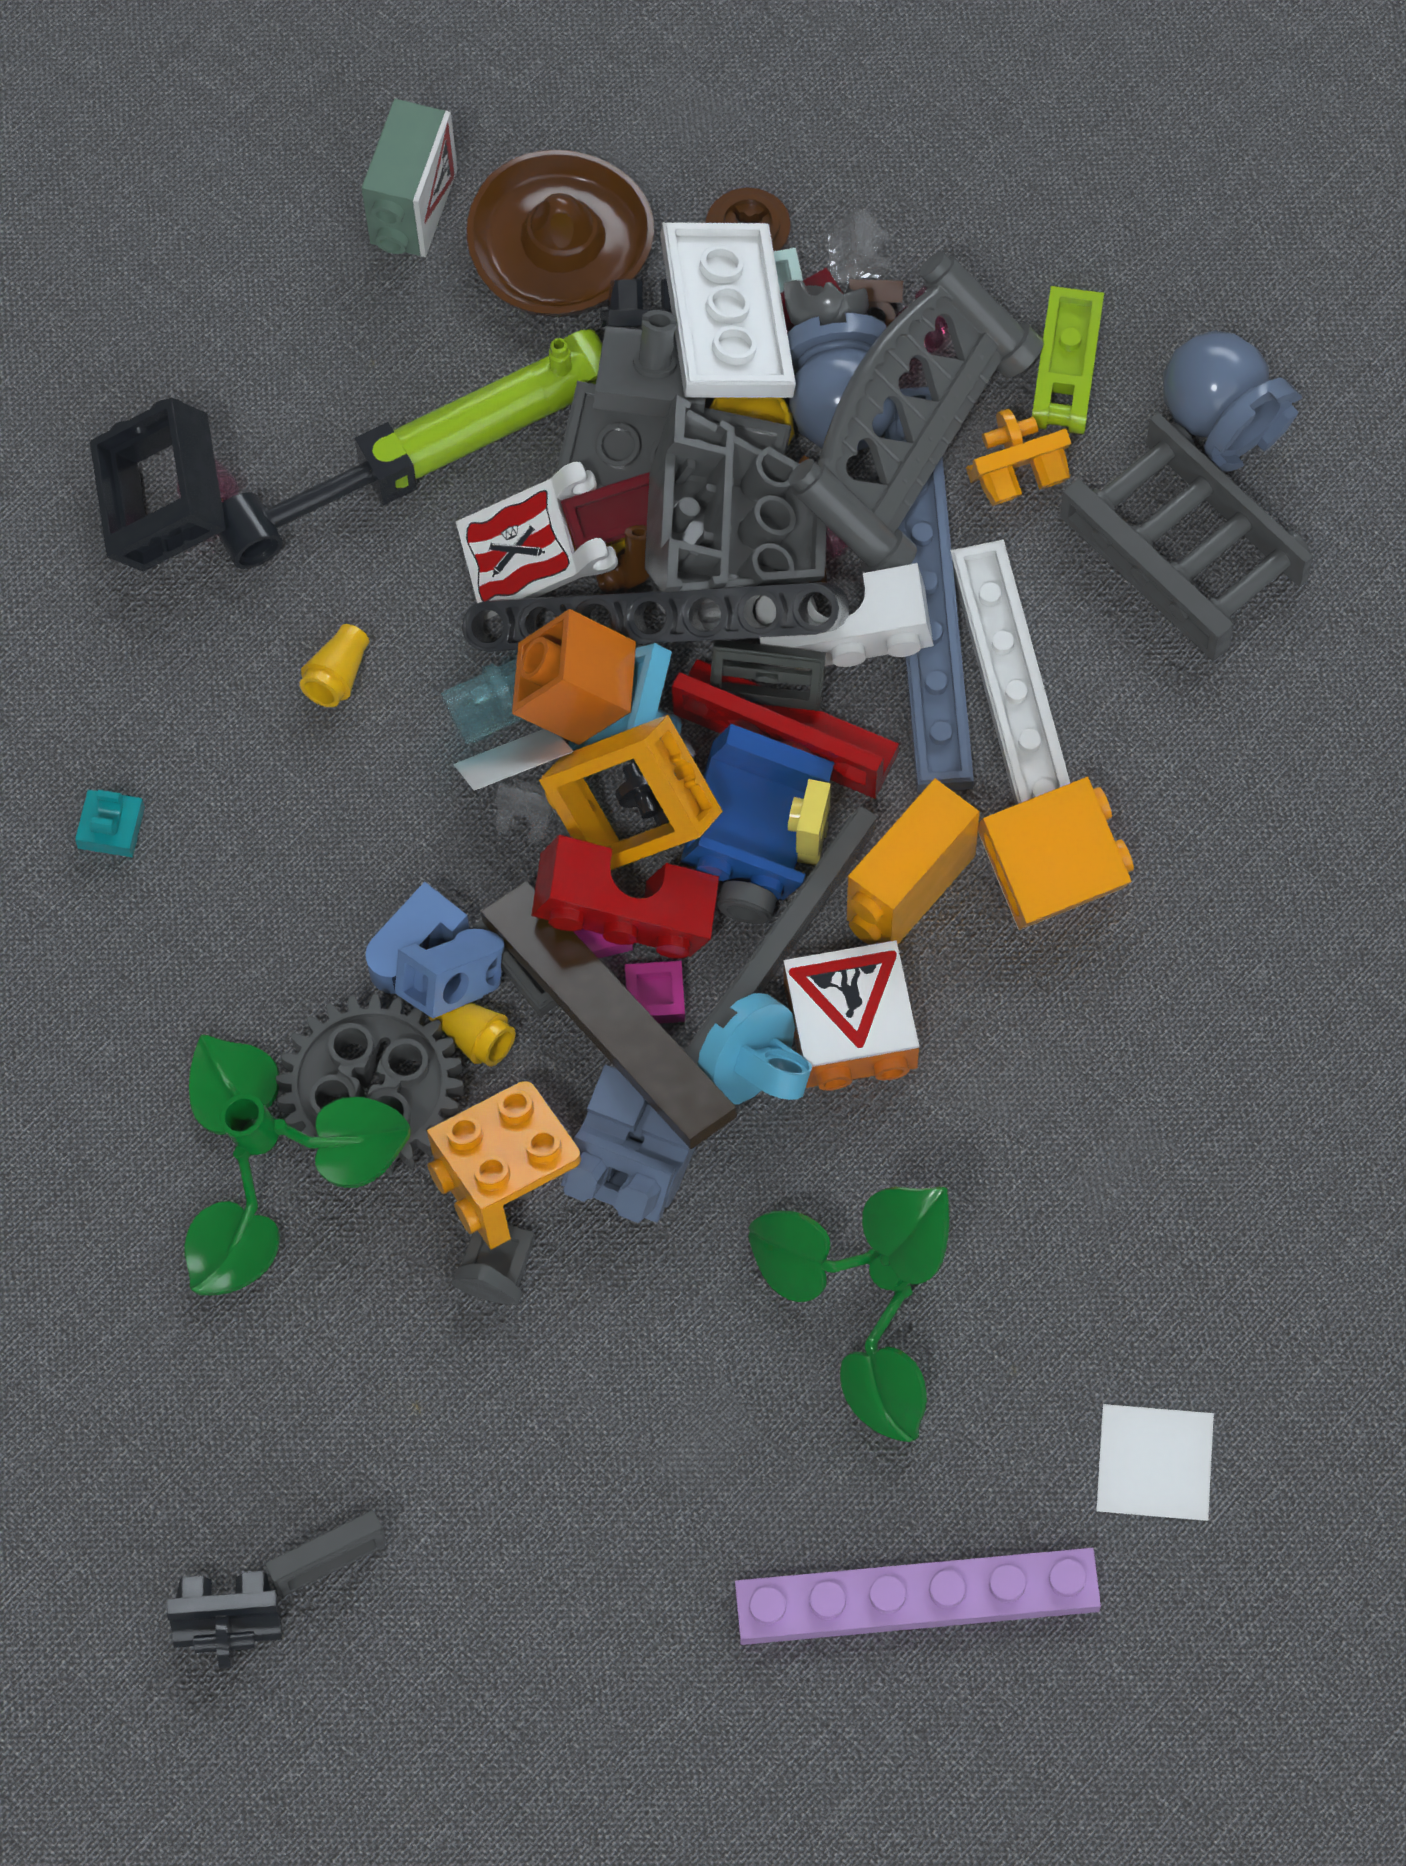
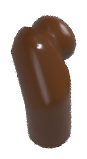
[596,525,650,594]

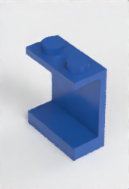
[680,724,834,900]

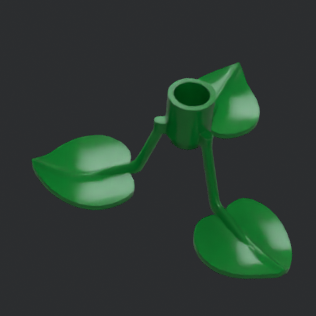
[185,1035,411,1295]
[748,1187,949,1442]

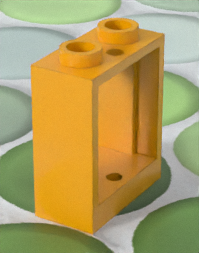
[539,714,723,870]

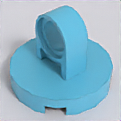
[698,993,812,1104]

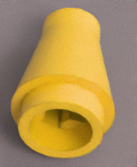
[299,624,370,707]
[429,1003,516,1067]

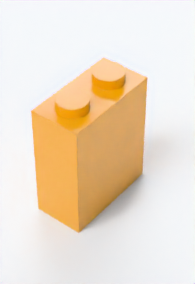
[847,778,980,945]

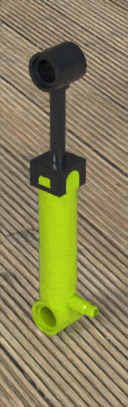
[217,329,602,569]

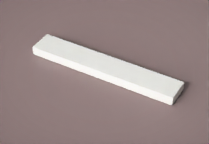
[950,539,1070,805]

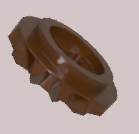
[705,188,791,252]

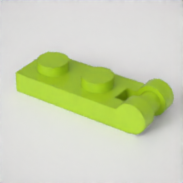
[1032,286,1104,434]

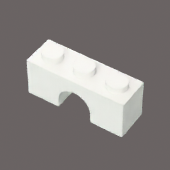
[755,563,934,671]

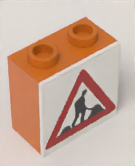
[784,940,919,1091]

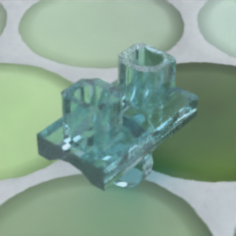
[441,659,525,745]

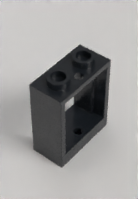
[89,397,226,572]

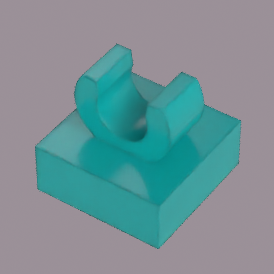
[75,789,145,858]

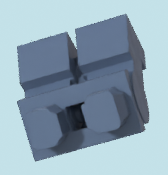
[561,1064,697,1223]

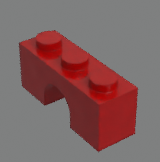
[531,835,719,959]

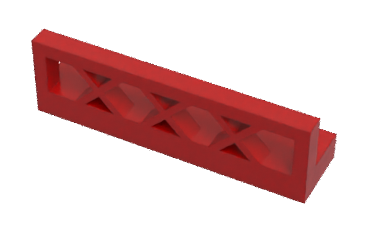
[672,659,899,799]

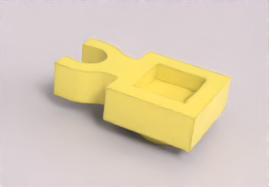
[788,779,831,866]

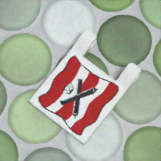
[456,461,618,620]

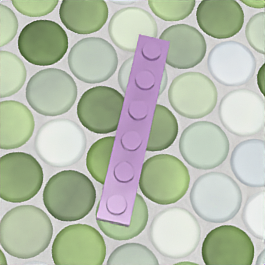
[735,1548,1101,1645]

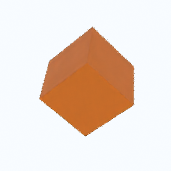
[512,609,636,745]

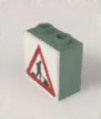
[361,98,458,257]

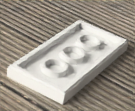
[660,223,796,398]

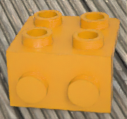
[427,1081,581,1250]

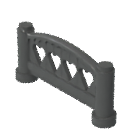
[788,251,1044,573]

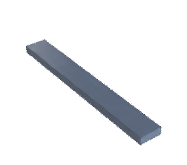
[884,387,974,793]

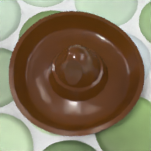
[467,150,654,317]

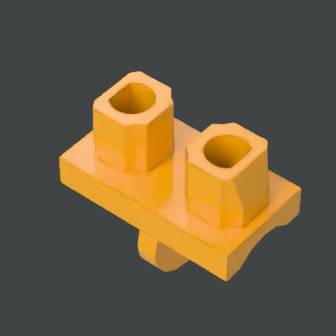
[966,409,1072,506]

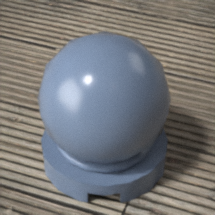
[787,313,896,451]
[1163,330,1302,472]

